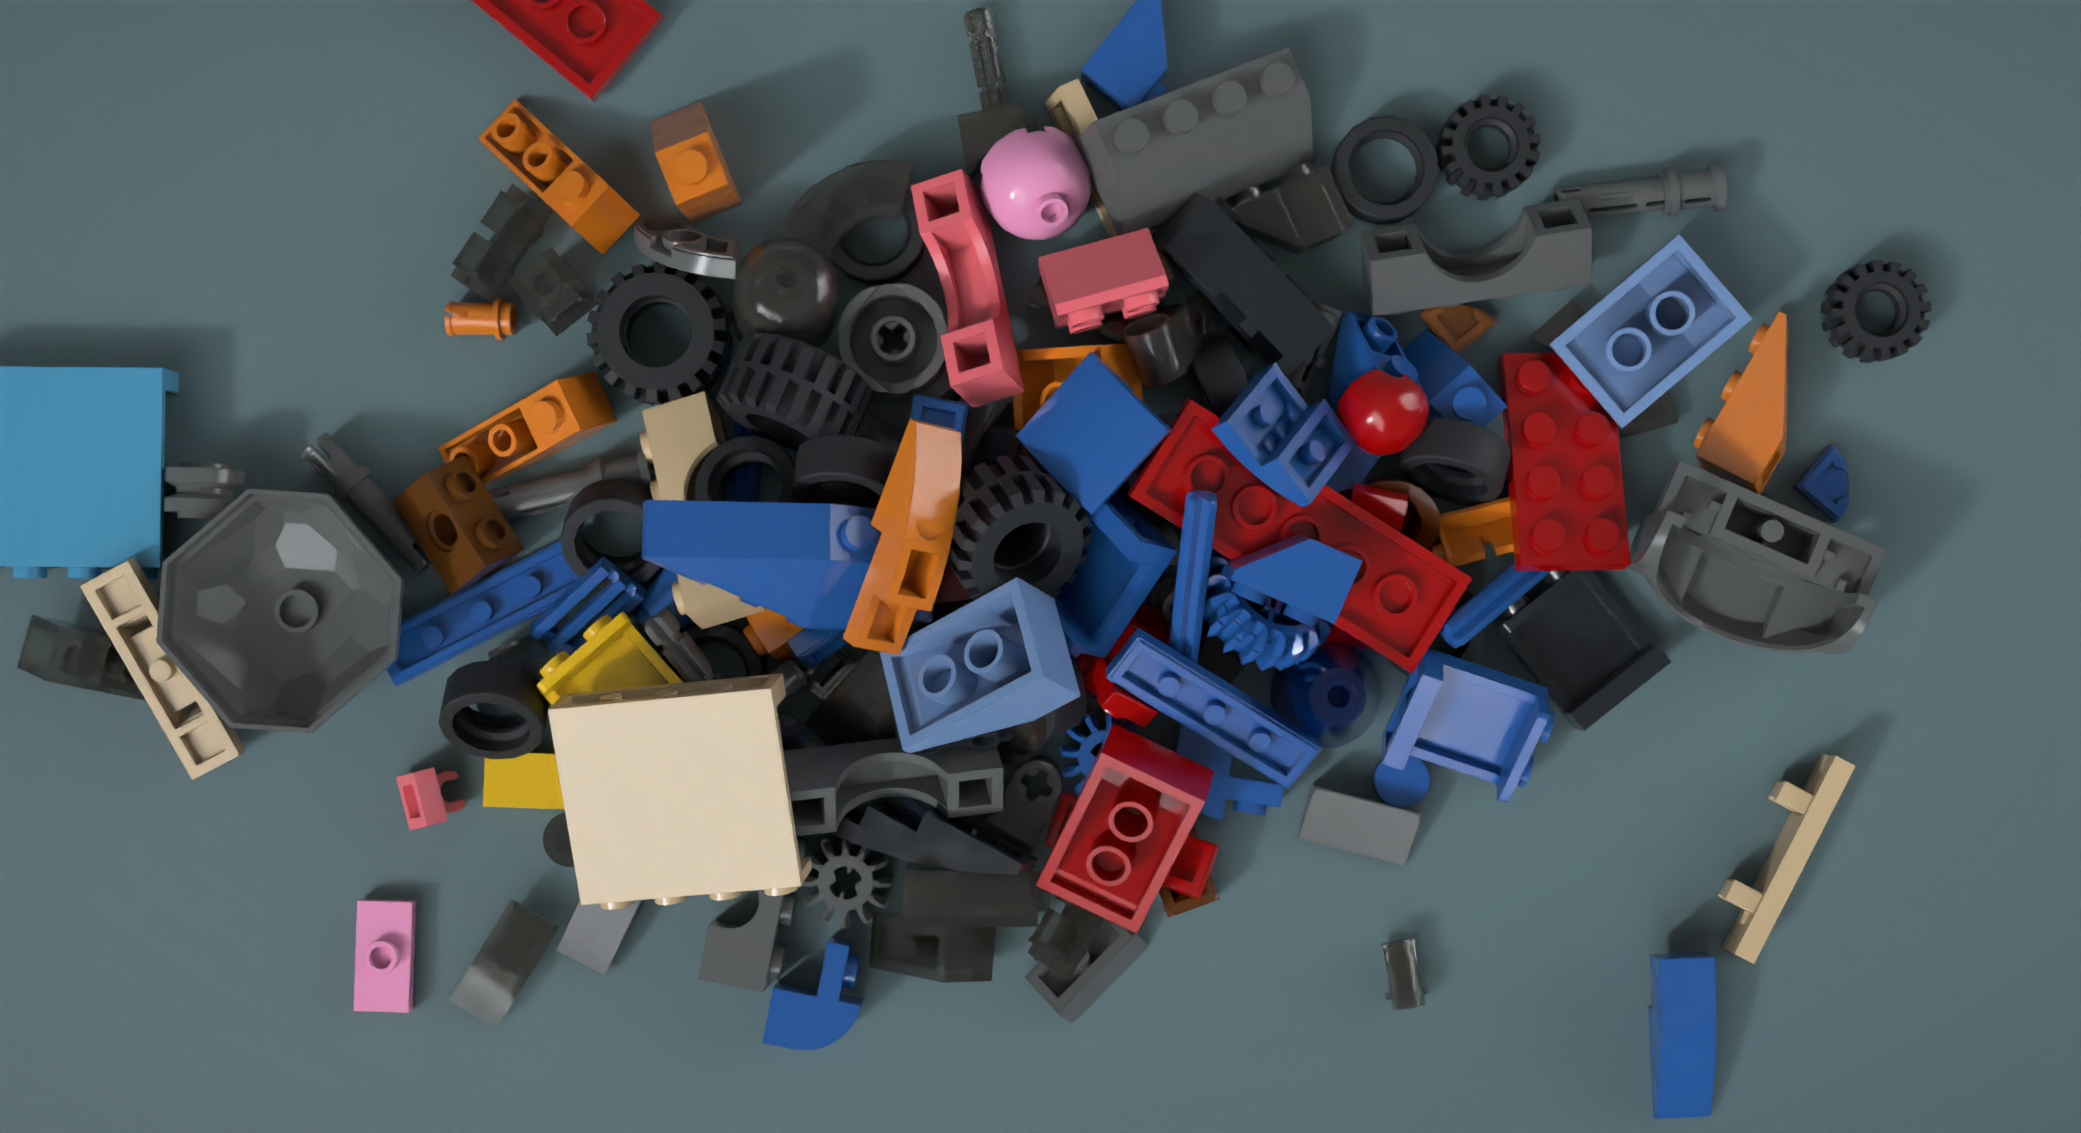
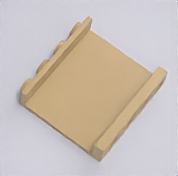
[548,673,812,910]

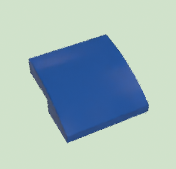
[1016,352,1172,515]
[1212,362,1357,507]

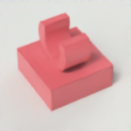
[396,767,466,830]

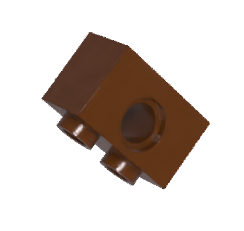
[393,455,524,595]

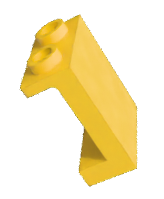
[537,612,683,705]

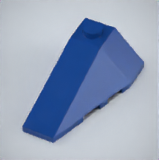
[642,500,882,631]

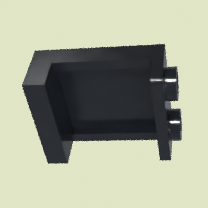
[1493,570,1671,731]

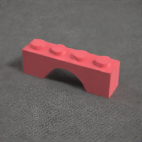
[911,169,1025,408]

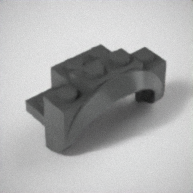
[1627,460,1887,654]

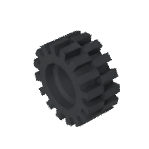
[1436,95,1541,200]
[1820,260,1932,363]

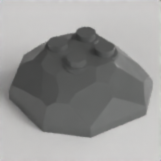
[156,489,404,733]

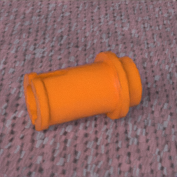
[444,297,518,341]

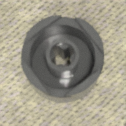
[838,283,948,400]

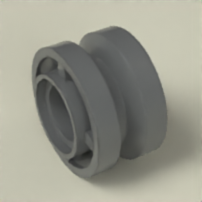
[163,462,246,520]

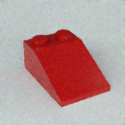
[1036,723,1215,933]

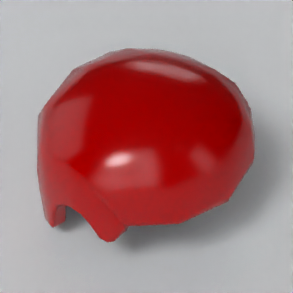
[1337,369,1429,456]

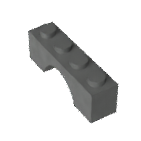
[1360,198,1592,316]
[783,738,1003,836]

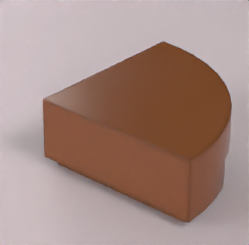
[1417,304,1496,354]

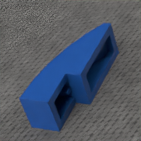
[1648,952,1716,1119]

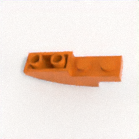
[843,418,962,655]

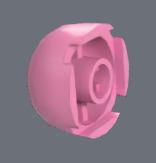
[979,126,1092,240]

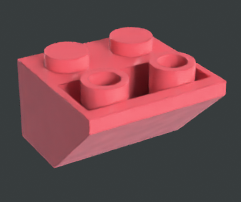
[1038,228,1169,334]

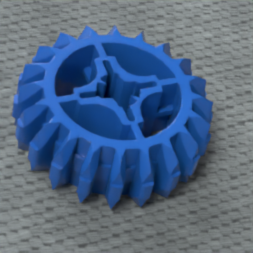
[1203,549,1332,671]

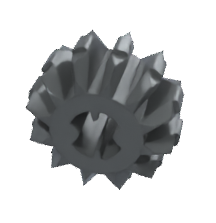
[802,838,895,929]

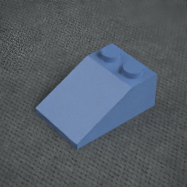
[1549,234,1753,429]
[880,577,1081,753]

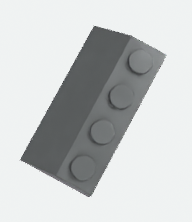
[1076,47,1314,236]

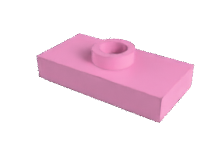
[353,899,416,1013]

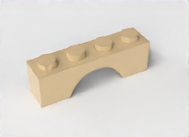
[639,391,766,630]

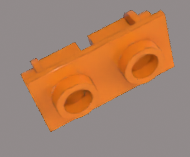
[1428,497,1514,567]

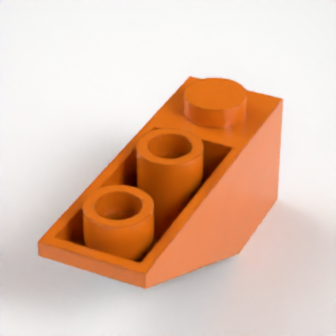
[478,99,640,255]
[1693,312,1789,495]
[438,371,618,487]

